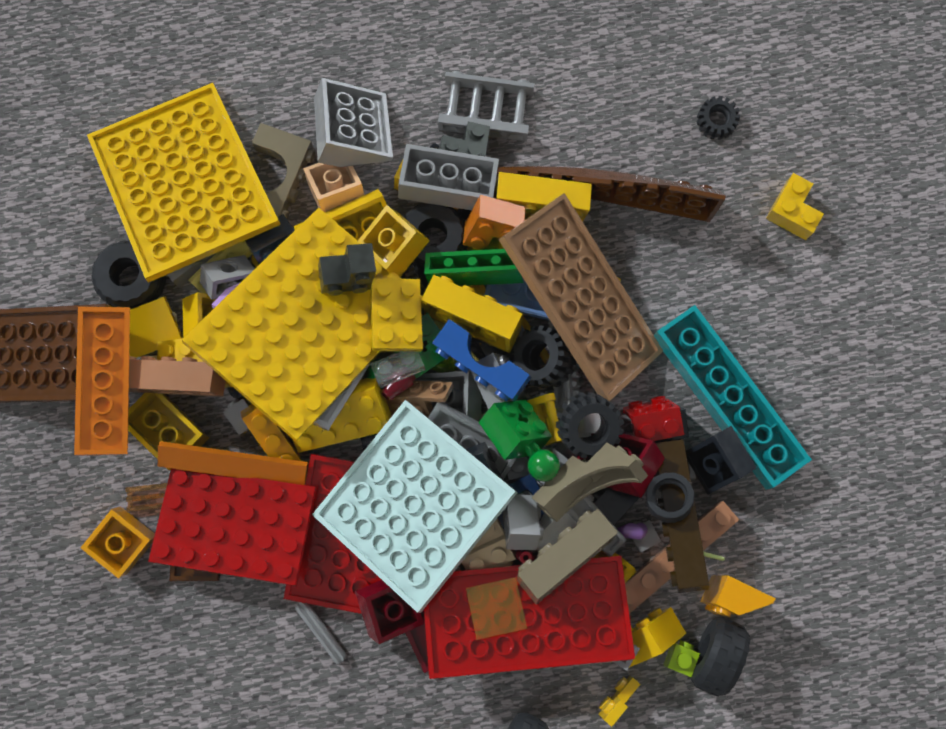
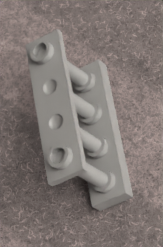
[438,71,535,142]

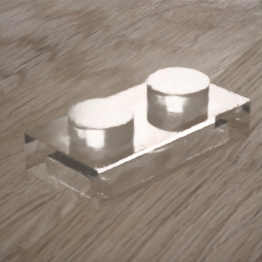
[370,351,426,388]

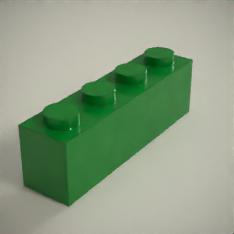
[424,249,524,286]

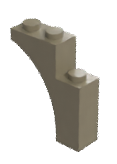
[531,443,648,522]

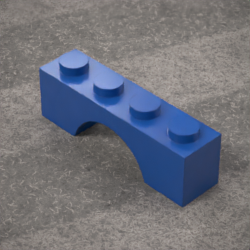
[432,319,531,402]

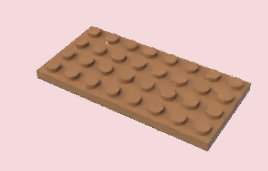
[498,193,663,401]

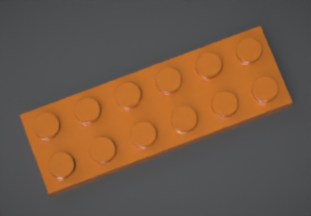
[74,307,130,456]

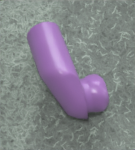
[616,523,648,540]

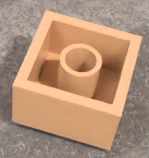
[303,163,364,212]

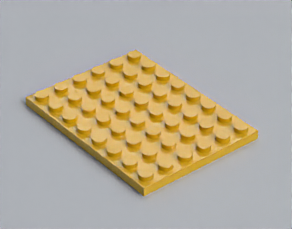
[87,83,280,283]
[182,208,422,442]

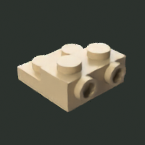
[462,518,516,570]

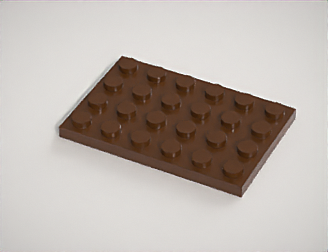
[0,304,112,403]

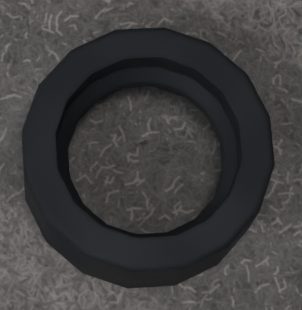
[646,473,694,523]

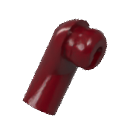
[515,550,536,564]

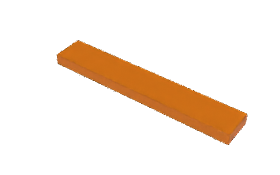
[157,441,308,485]

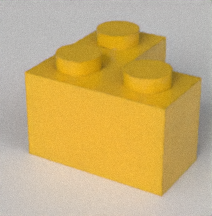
[766,173,824,240]
[629,607,686,668]

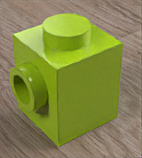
[663,640,700,677]

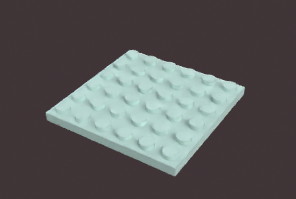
[312,400,517,613]

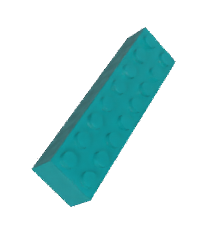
[654,305,812,490]

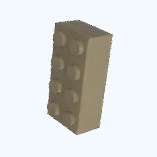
[517,509,618,605]

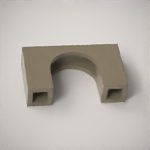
[252,123,315,220]

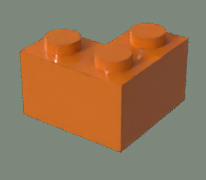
[463,194,525,250]

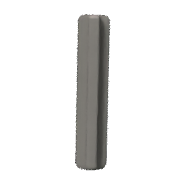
[295,602,347,664]

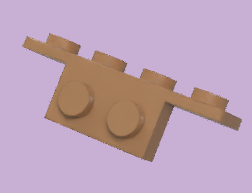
[386,380,454,418]

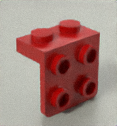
[623,396,684,441]

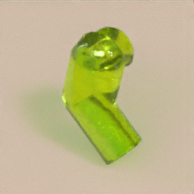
[431,357,459,373]

